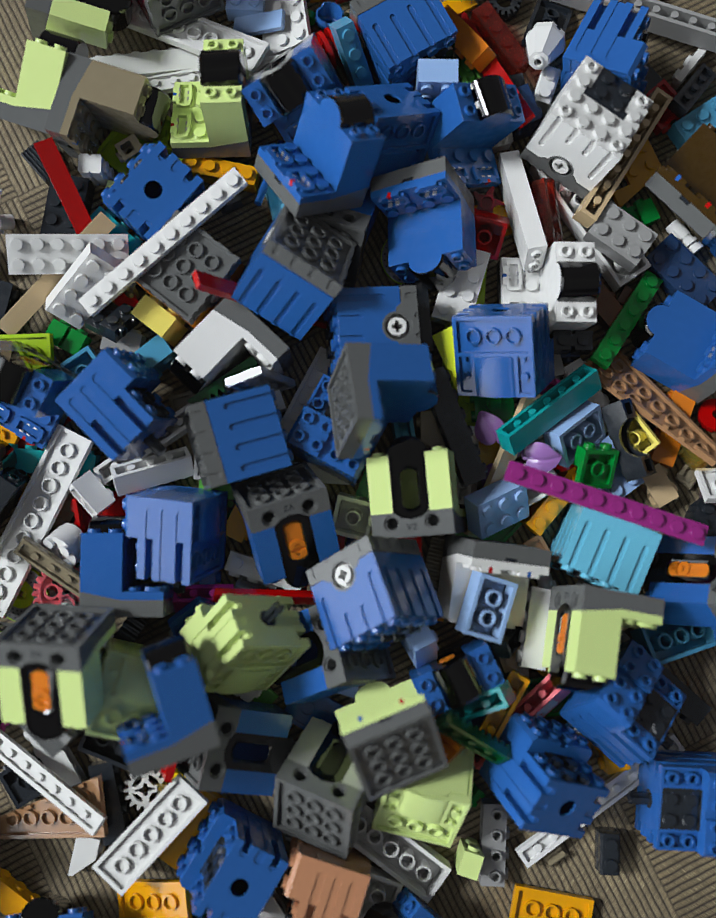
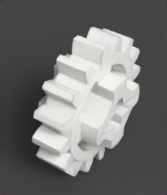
[123,770,167,810]

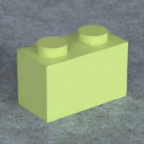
[453,837,484,881]

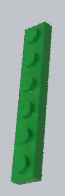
[589,270,663,370]

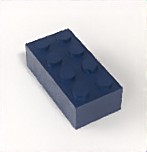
[645,233,716,306]

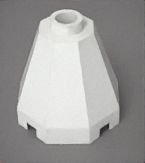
[526,22,565,70]

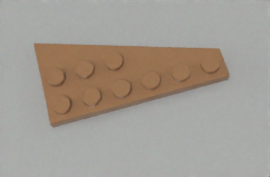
[0,774,108,839]

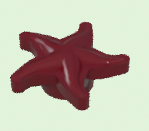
[473,186,504,213]

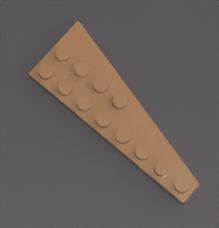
[585,350,716,467]

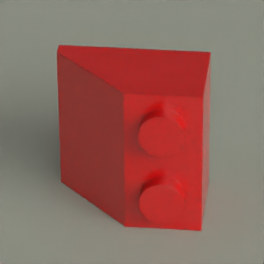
[474,208,510,260]

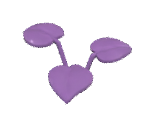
[475,411,562,487]

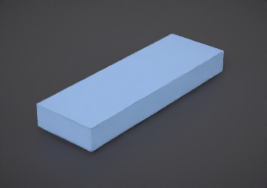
[233,9,286,36]

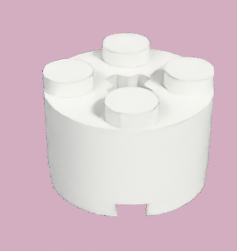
[43,523,82,567]

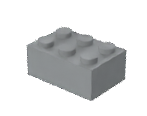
[583,201,658,272]

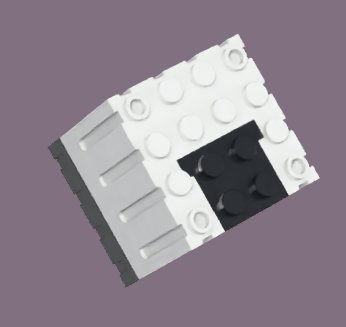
[520,56,653,199]

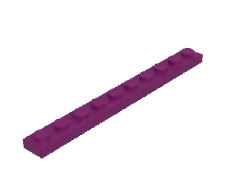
[503,460,709,546]

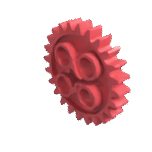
[32,566,80,605]

